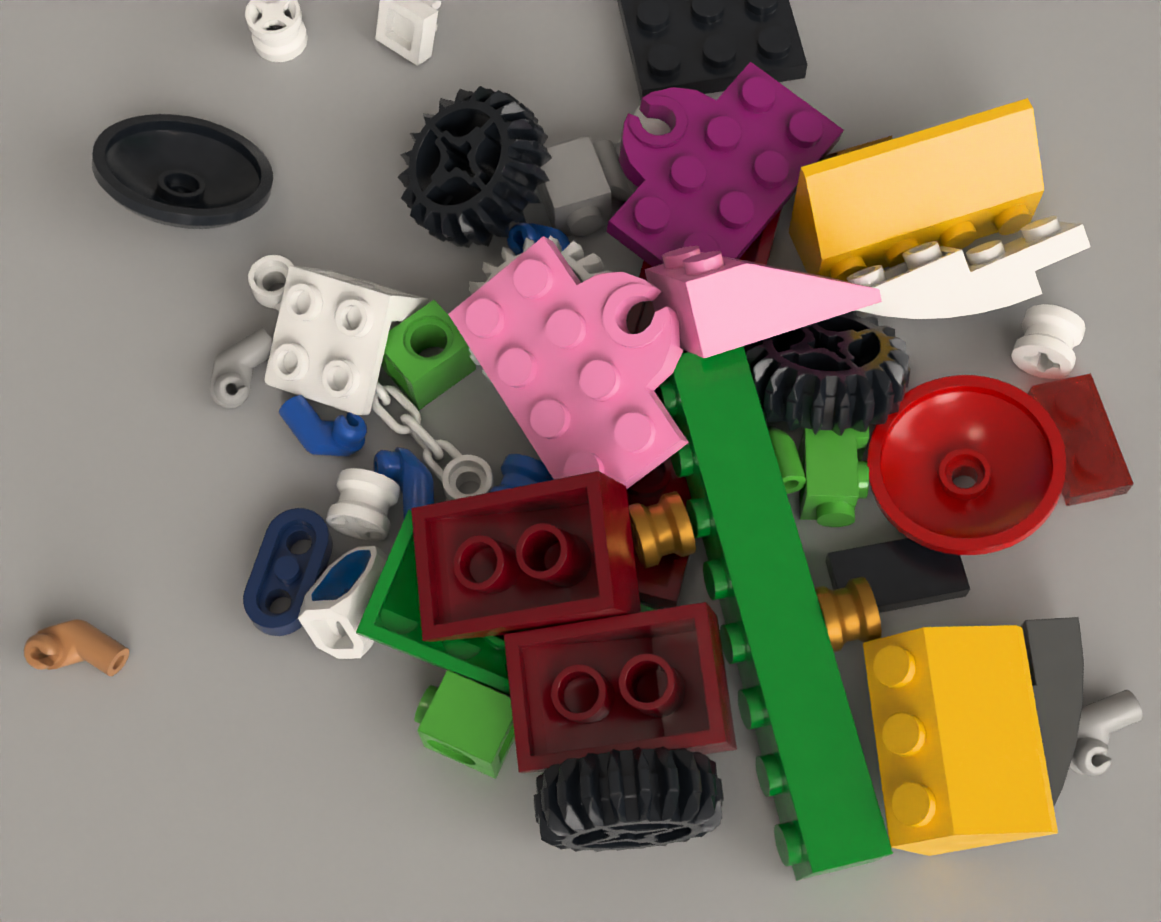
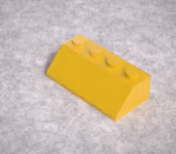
[788,98,1044,282]

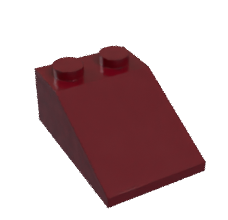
[411,471,641,642]
[504,602,737,773]

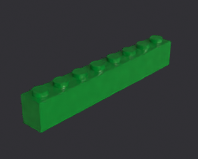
[654,346,893,881]

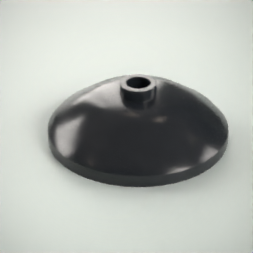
[92,114,273,229]

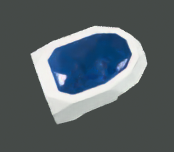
[298,546,388,659]

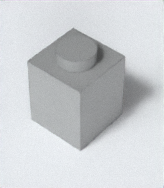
[537,136,611,237]

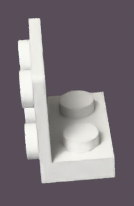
[264,265,429,415]

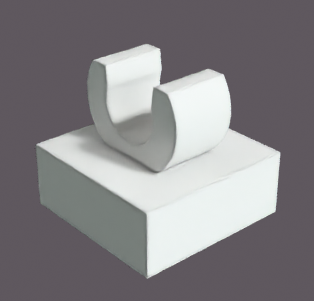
[375,0,441,66]

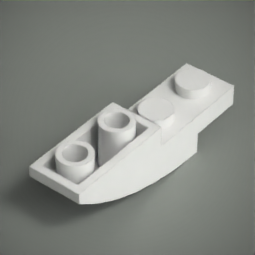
[847,216,1090,319]

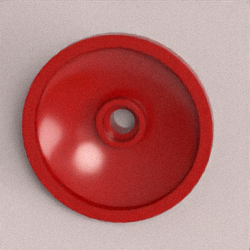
[867,375,1066,555]

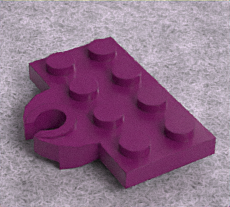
[606,62,844,267]

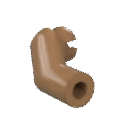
[23,619,130,676]

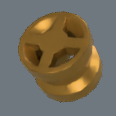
[629,491,696,569]
[815,576,882,652]

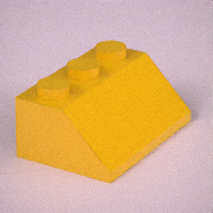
[863,625,1058,856]

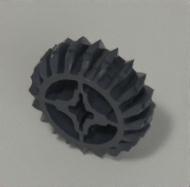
[398,86,552,248]
[743,310,911,436]
[534,746,724,852]

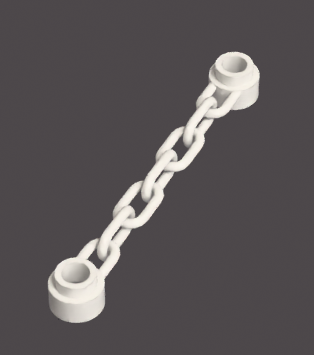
[248,255,494,501]

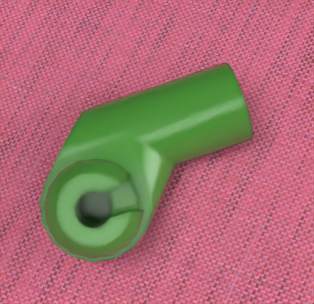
[767,426,806,494]

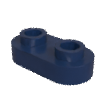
[243,508,333,636]

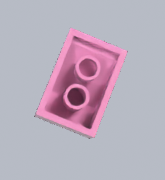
[645,246,882,358]

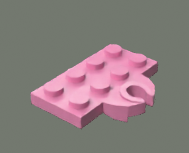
[448,236,689,490]

